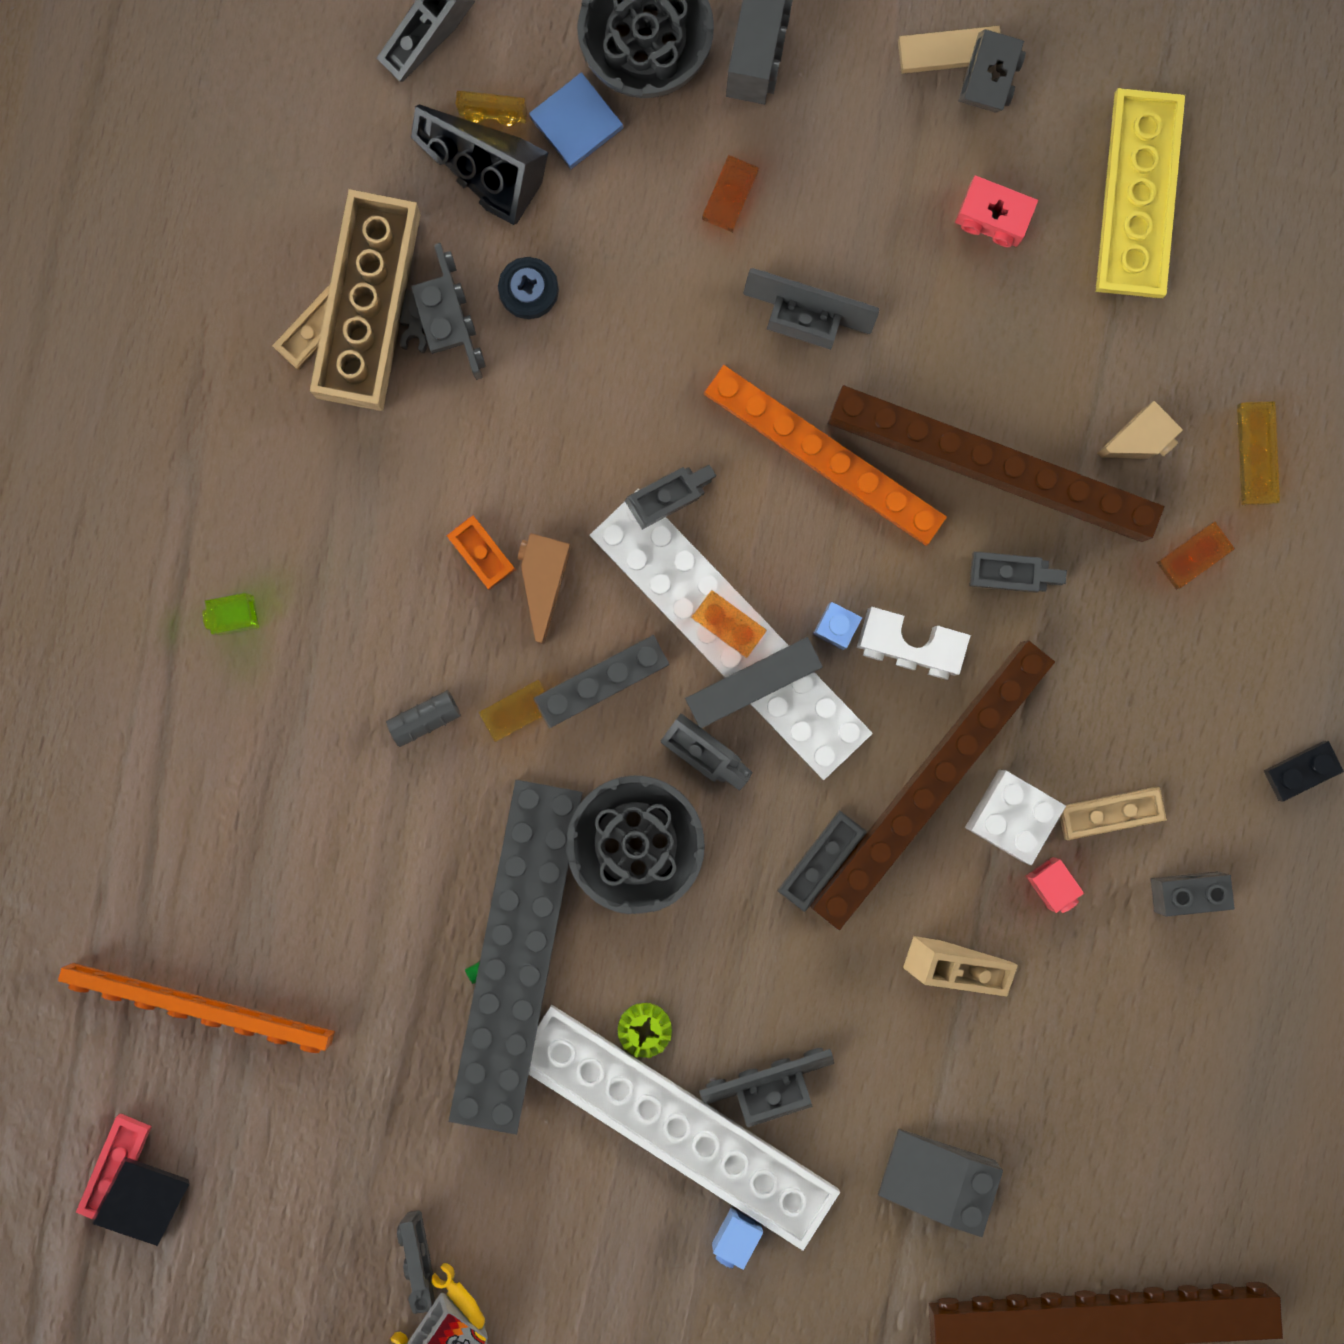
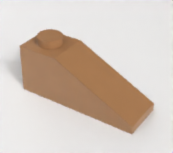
[518,533,572,644]

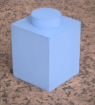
[813,602,862,650]
[712,1207,763,1270]

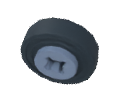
[498,257,559,319]

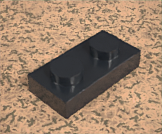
[1264,741,1344,802]

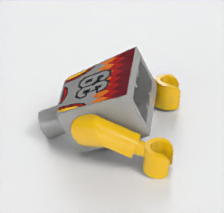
[390,1263,489,1344]

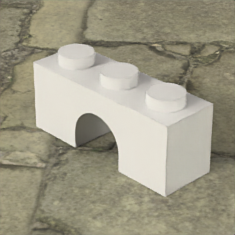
[857,607,971,680]

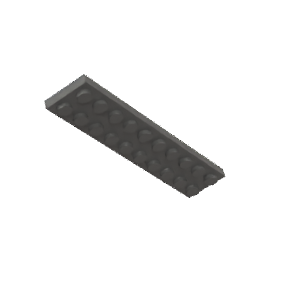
[448,780,583,1135]

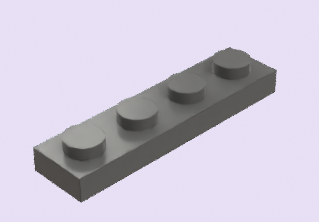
[533,635,670,729]

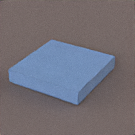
[529,72,623,169]

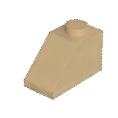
[1097,401,1183,459]

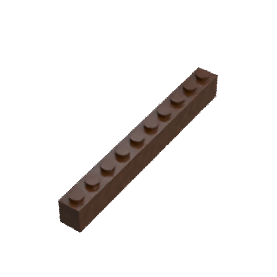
[827,385,1165,542]
[810,640,1055,931]
[929,1282,1283,1344]

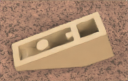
[903,936,1018,997]

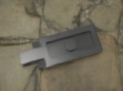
[625,465,716,530]
[969,552,1067,593]
[660,713,753,791]
[397,1210,435,1314]

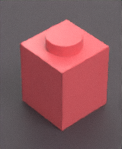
[1026,857,1084,913]

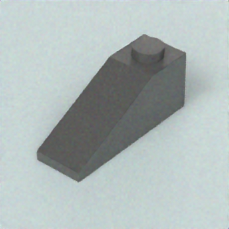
[377,0,475,82]

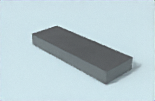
[777,810,867,912]

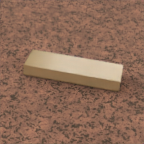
[898,26,1000,74]
[272,285,330,370]
[1060,786,1167,840]

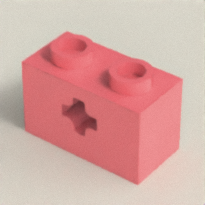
[955,175,1038,247]

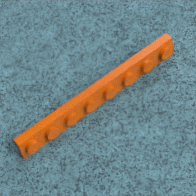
[704,365,947,546]
[58,963,335,1053]

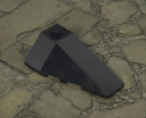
[411,104,548,225]

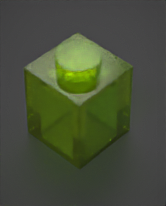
[202,593,259,636]

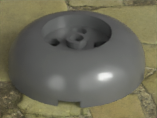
[577,0,714,98]
[567,776,705,914]

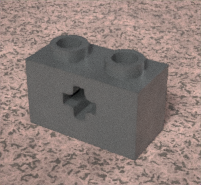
[958,29,1026,112]
[1150,871,1235,917]

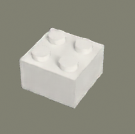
[965,770,1066,865]

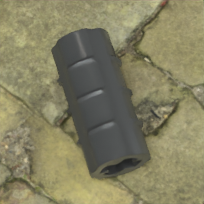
[386,690,461,747]

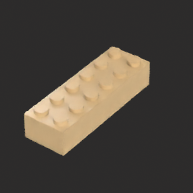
[310,189,421,411]

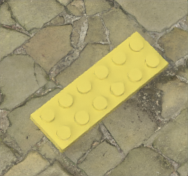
[1096,88,1185,298]

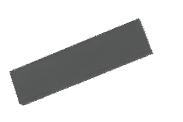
[685,637,823,729]

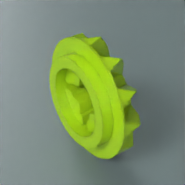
[618,1003,672,1058]

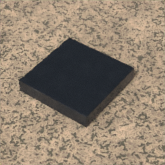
[92,1157,189,1246]

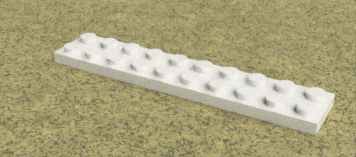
[590,489,873,780]
[529,1005,840,1251]

